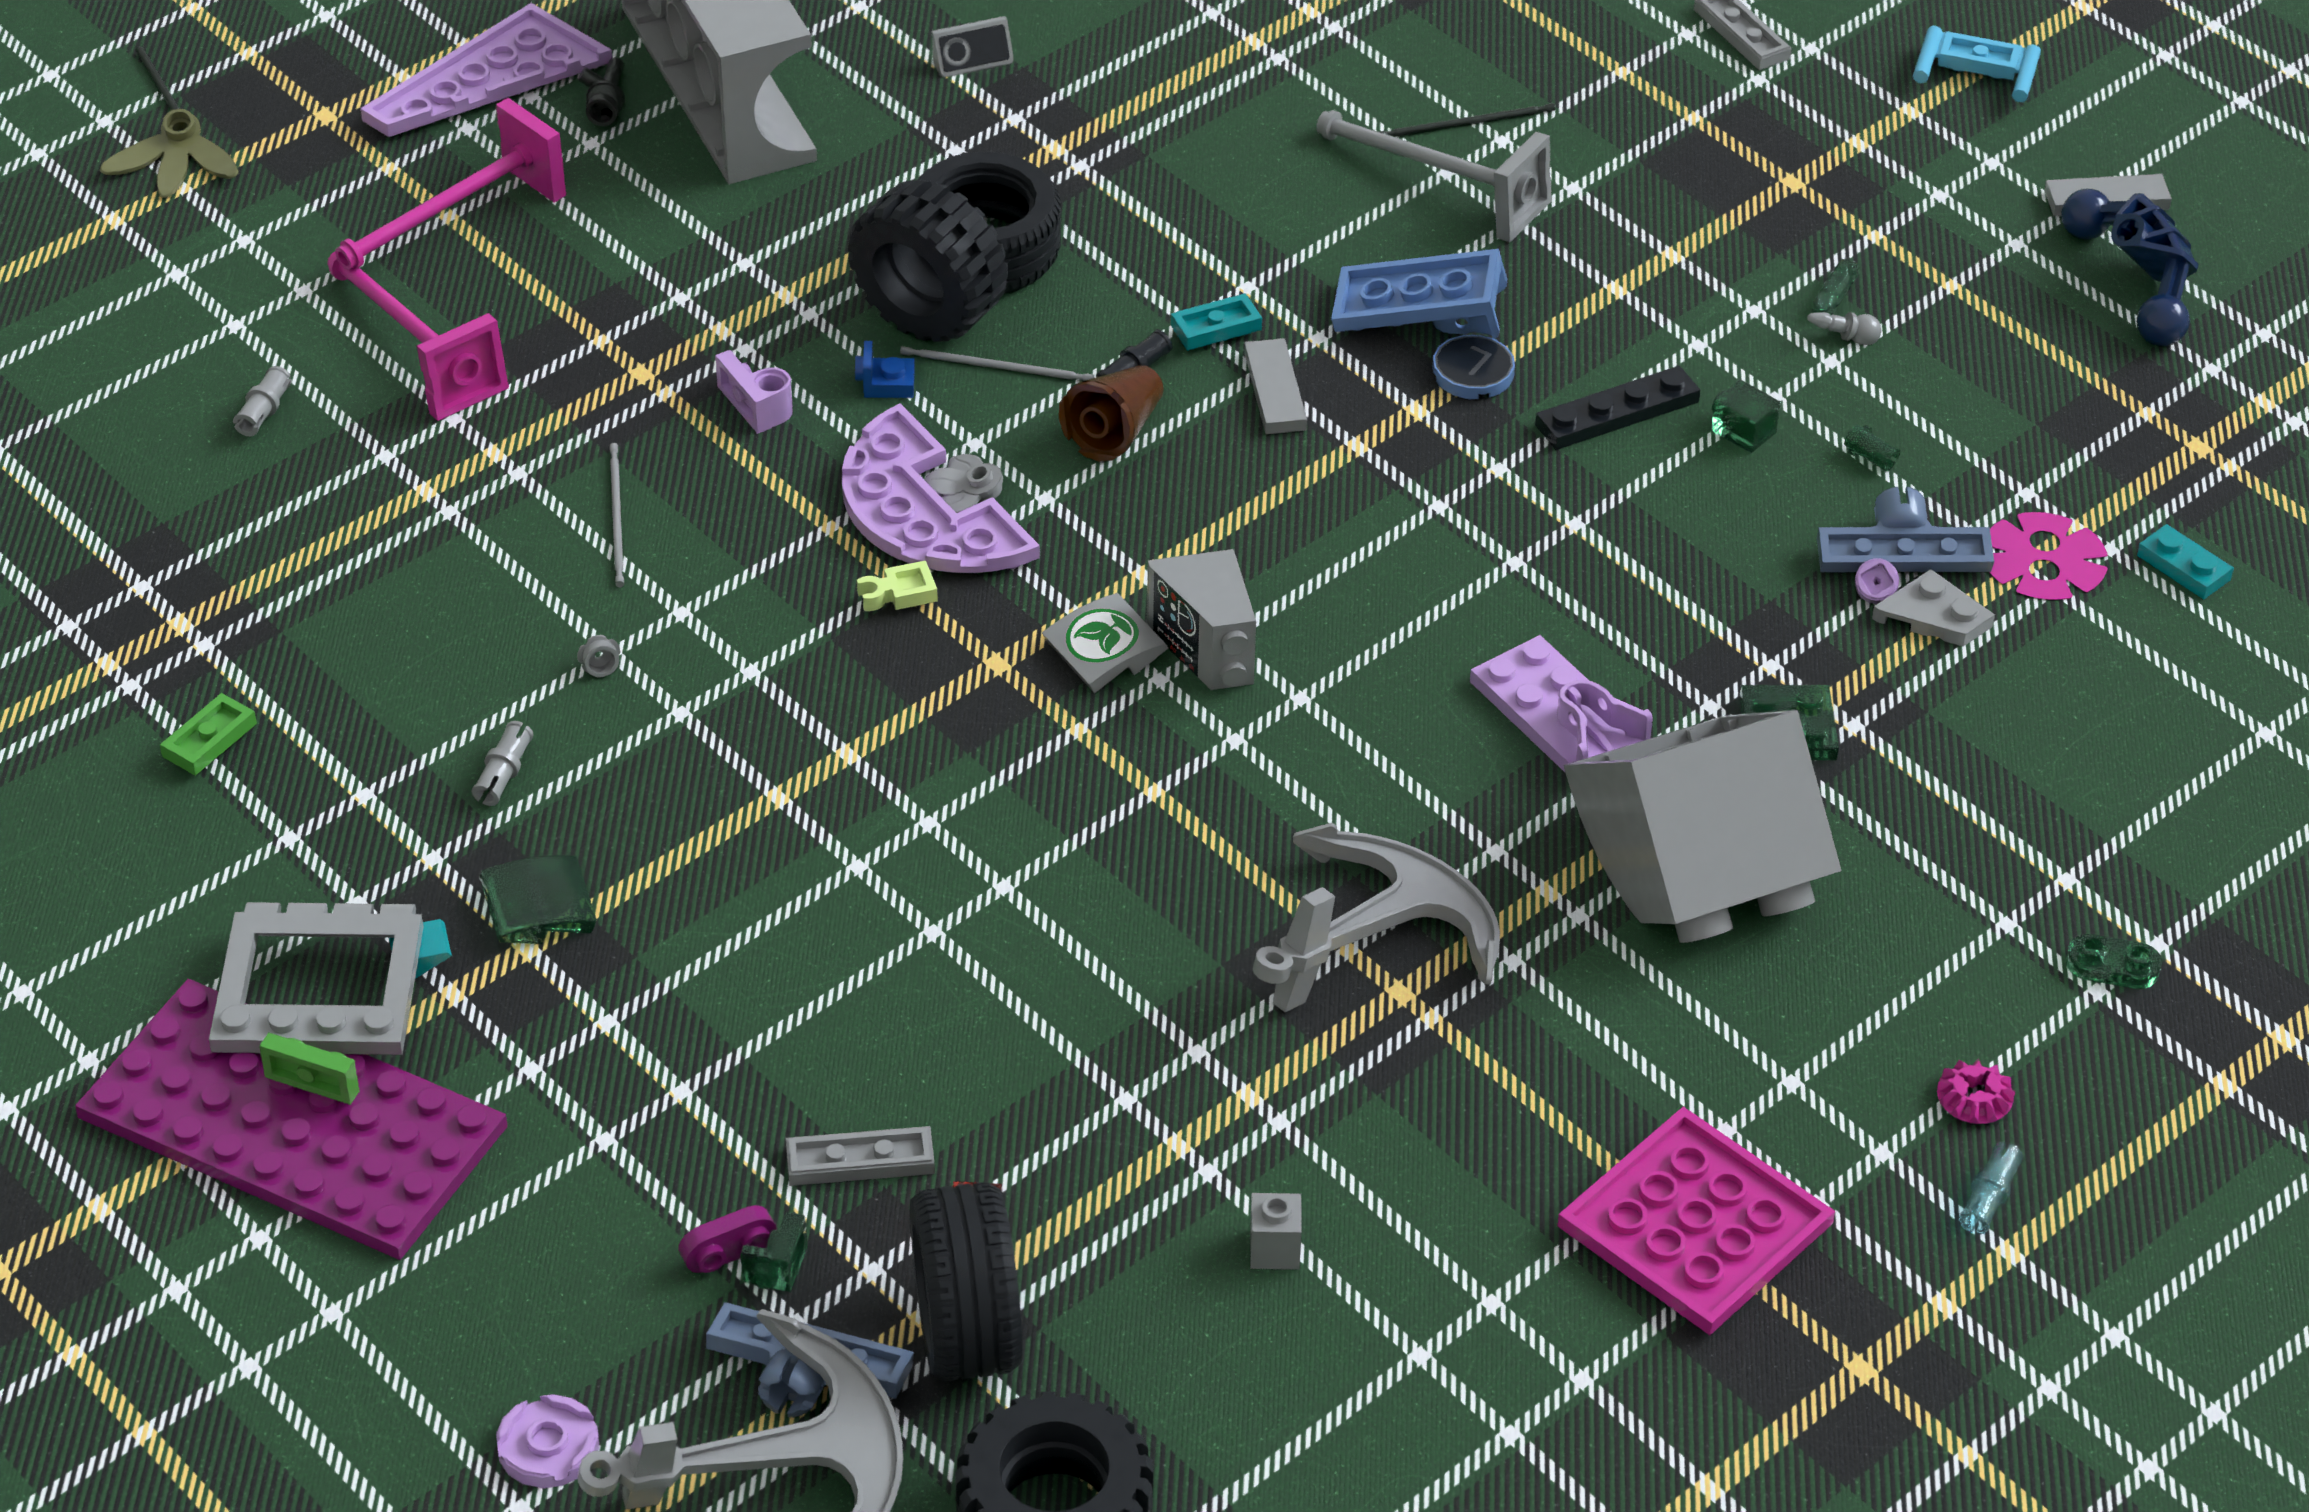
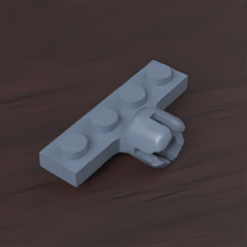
[1817,487,1994,572]
[706,1302,914,1417]

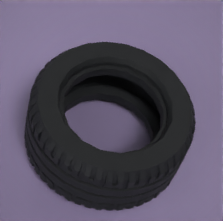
[918,151,1061,294]
[910,1182,1023,1381]

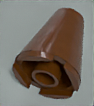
[1059,365,1164,461]

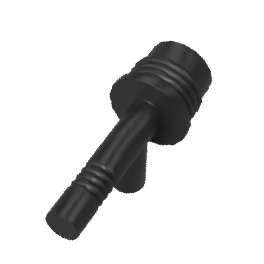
[578,57,625,126]

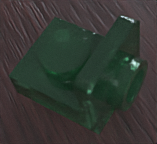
[740,1212,808,1292]

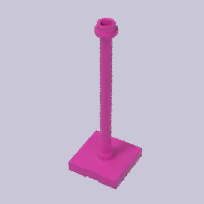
[335,98,566,270]
[328,251,509,421]

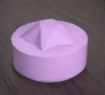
[1855,558,1899,604]

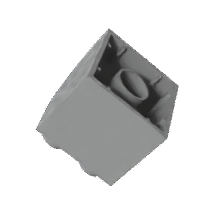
[1563,710,1842,943]

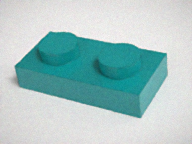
[1171,293,1262,350]
[2137,524,2234,600]

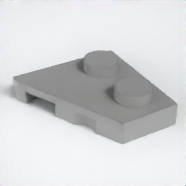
[1872,569,1995,647]

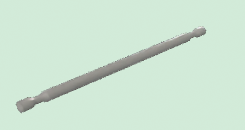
[900,346,1095,381]
[610,443,624,587]

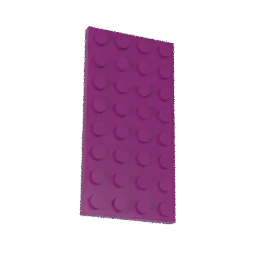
[75,978,508,1260]

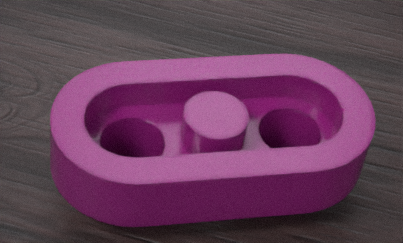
[678,1205,777,1273]

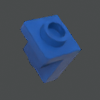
[855,341,915,398]

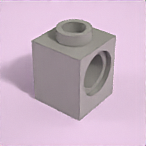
[1250,1193,1302,1270]

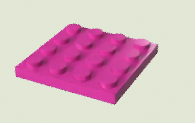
[1557,1106,1835,1335]

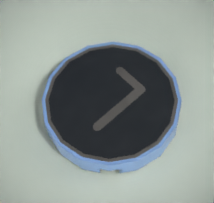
[1432,335,1515,399]

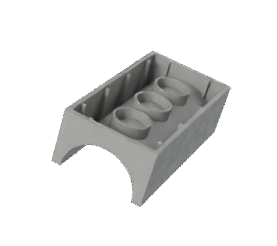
[621,0,817,184]

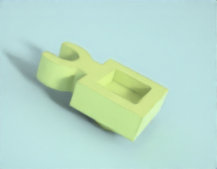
[857,560,938,611]

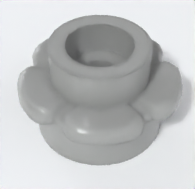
[577,635,620,677]

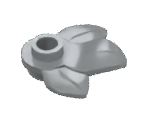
[924,454,1003,513]

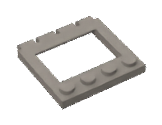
[209,902,424,1055]

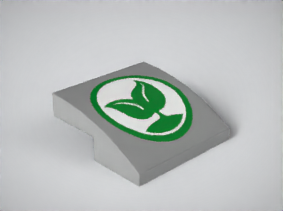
[1042,593,1168,694]

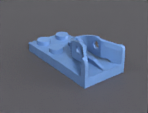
[1331,249,1507,338]

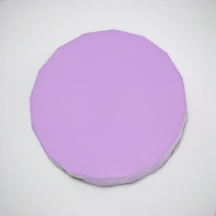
[496,1395,600,1488]

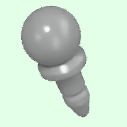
[1807,312,1881,345]

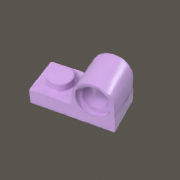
[715,350,793,434]

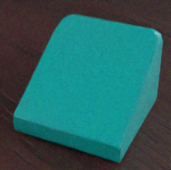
[389,919,452,979]

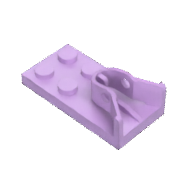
[1470,635,1653,772]

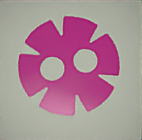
[1990,512,2108,600]

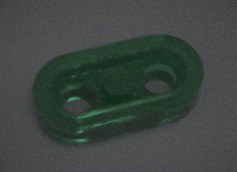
[2066,934,2162,989]

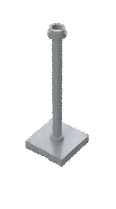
[1317,110,1552,242]

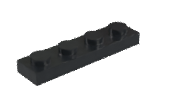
[1535,365,1701,450]

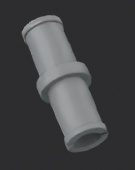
[233,366,292,436]
[471,721,534,806]

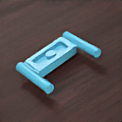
[1913,26,2041,102]

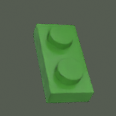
[160,693,257,776]
[259,1032,360,1105]

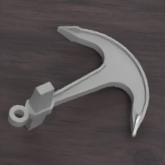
[1253,823,1500,1012]
[578,1309,903,1512]

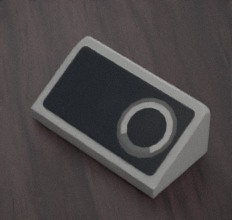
[932,16,1013,77]

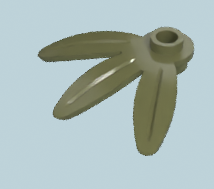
[100,109,239,198]

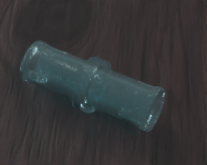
[1958,1142,2023,1235]

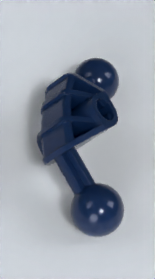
[2061,188,2199,347]

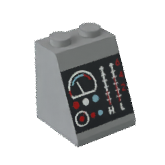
[1147,549,1256,690]

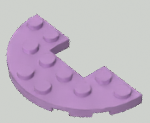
[842,403,1040,573]

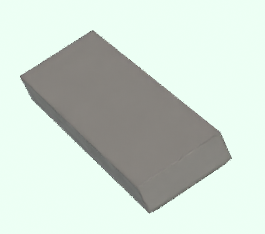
[1694,0,1792,70]
[2044,174,2172,216]
[1244,338,1307,434]
[786,1126,935,1186]

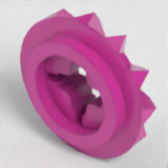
[1937,1058,2015,1124]

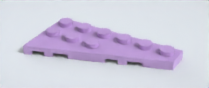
[361,3,612,137]

